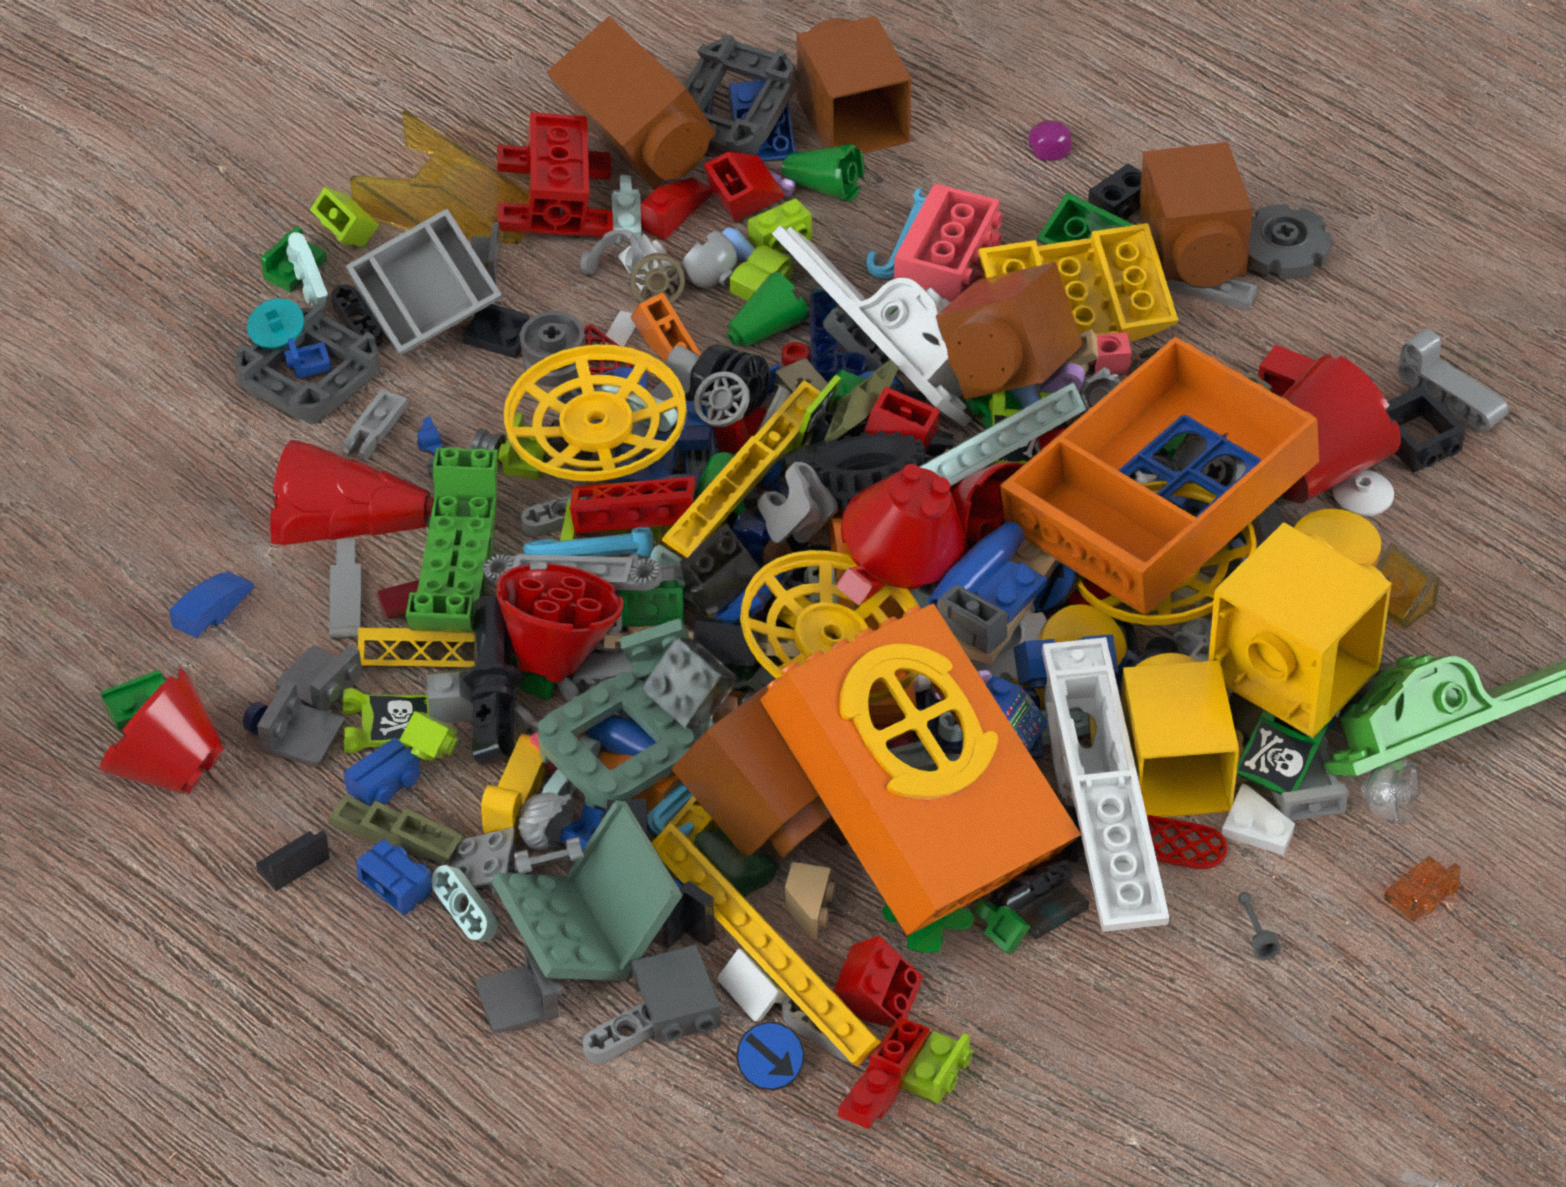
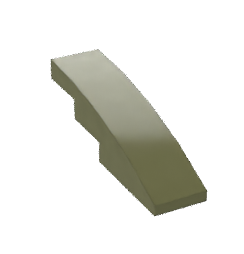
[824,360,899,443]
[328,794,463,863]

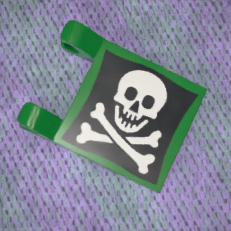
[1236,710,1329,795]

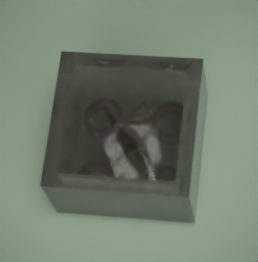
[641,637,739,730]

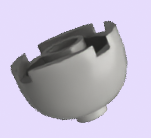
[680,230,737,288]

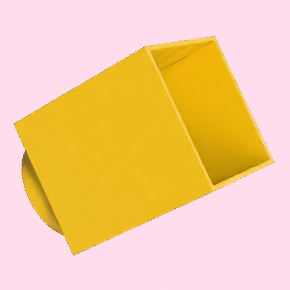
[1121,653,1239,817]

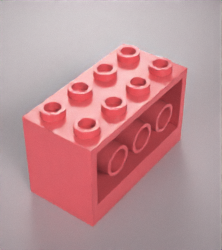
[894,183,1003,303]

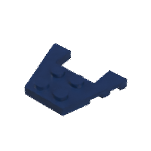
[610,425,712,499]

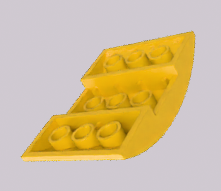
[978,223,1178,343]

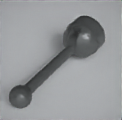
[1238,892,1281,960]

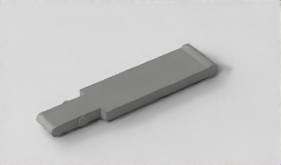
[329,538,362,639]

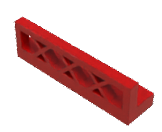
[569,476,696,533]

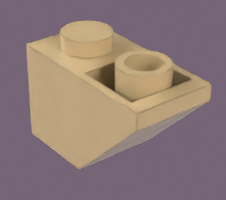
[785,862,836,940]

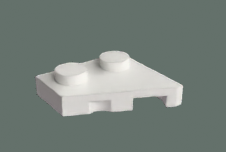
[1222,783,1295,855]

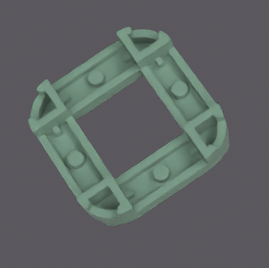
[538,672,694,809]

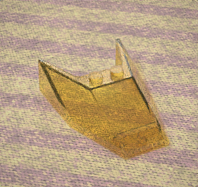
[350,110,528,244]

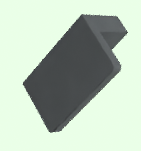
[471,222,501,284]

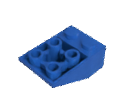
[728,81,796,162]

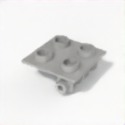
[448,827,516,896]

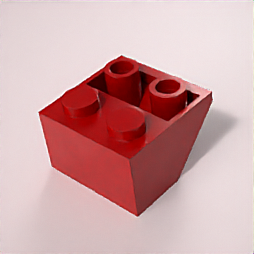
[704,151,785,223]
[864,387,940,452]
[833,936,924,1028]

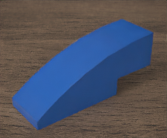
[169,571,254,638]

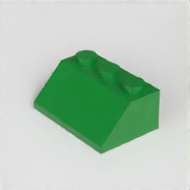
[1036,192,1134,245]

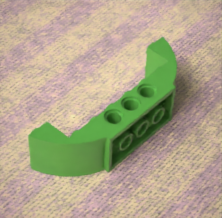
[406,447,498,633]

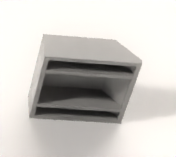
[346,209,503,356]

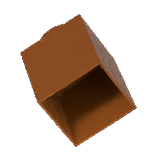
[797,16,911,154]
[1139,142,1252,287]
[935,262,1083,399]
[671,679,833,860]

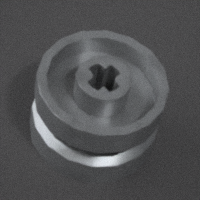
[519,311,586,387]

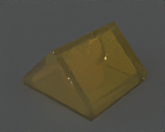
[1375,543,1440,629]

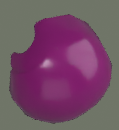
[1028,120,1072,161]

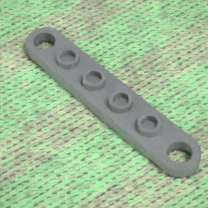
[483,554,663,591]

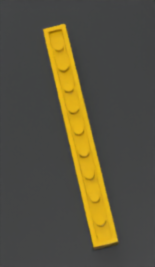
[651,822,881,1067]

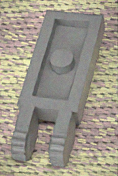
[342,389,409,460]

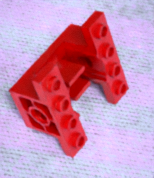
[497,112,613,237]

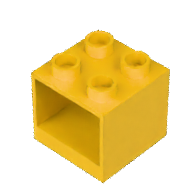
[1208,522,1392,738]

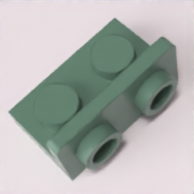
[619,618,696,680]

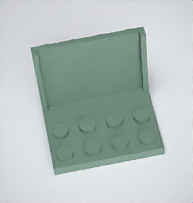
[491,800,683,981]

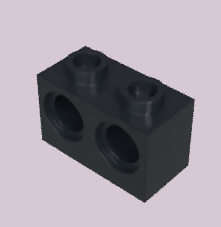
[1088,163,1142,220]

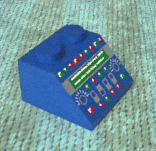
[962,675,1048,752]

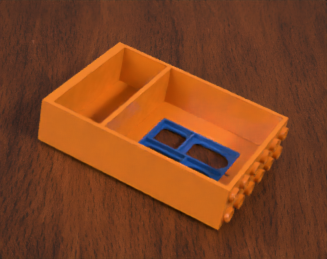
[1000,337,1319,616]

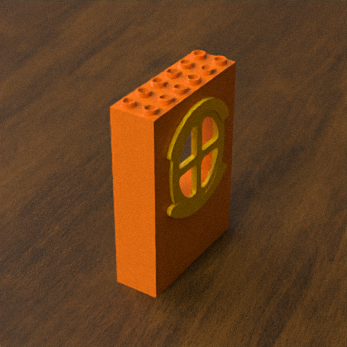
[760,603,1081,936]

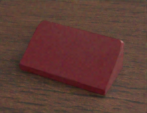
[377,580,419,619]

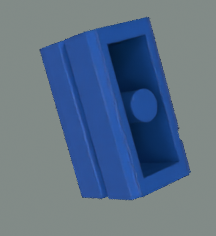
[344,737,420,806]
[356,839,432,915]

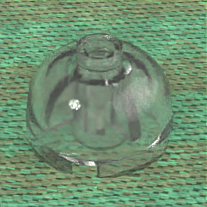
[1361,759,1420,825]

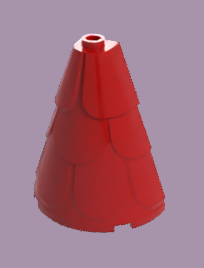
[270,440,434,545]

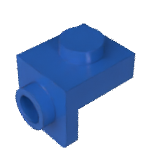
[284,338,332,379]
[559,804,607,851]

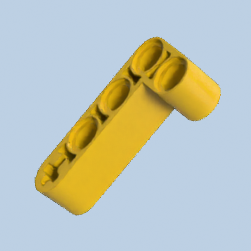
[481,734,547,841]

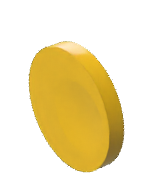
[1294,509,1381,567]
[1038,604,1127,665]

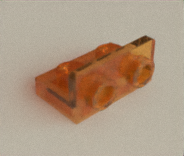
[1384,856,1461,922]

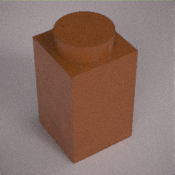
[546,16,716,190]

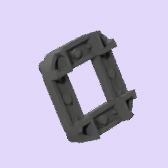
[684,34,800,155]
[235,303,380,424]

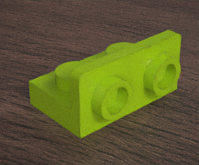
[498,412,547,480]
[902,1031,973,1104]

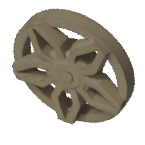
[630,253,685,304]

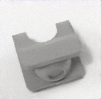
[758,462,838,543]

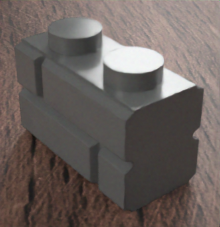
[937,584,1008,654]

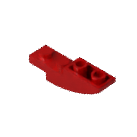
[838,1017,930,1129]

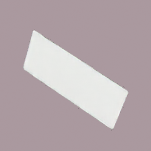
[600,310,636,347]

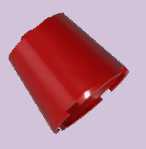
[1281,353,1401,503]

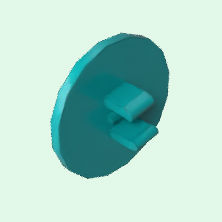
[247,298,305,350]

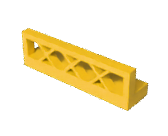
[358,628,475,667]

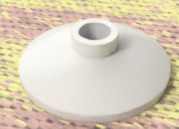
[1333,470,1394,516]

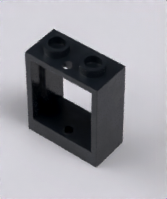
[1385,385,1465,473]

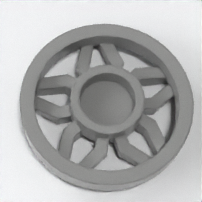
[694,372,749,427]

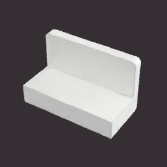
[717,948,788,1022]

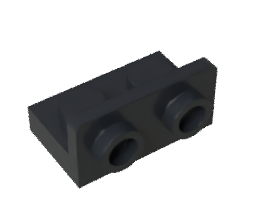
[462,304,530,359]

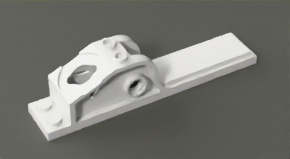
[772,226,972,427]
[1042,637,1169,932]

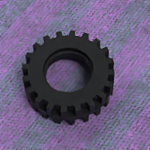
[808,431,926,514]

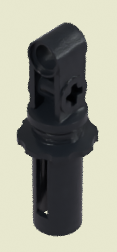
[463,595,524,765]

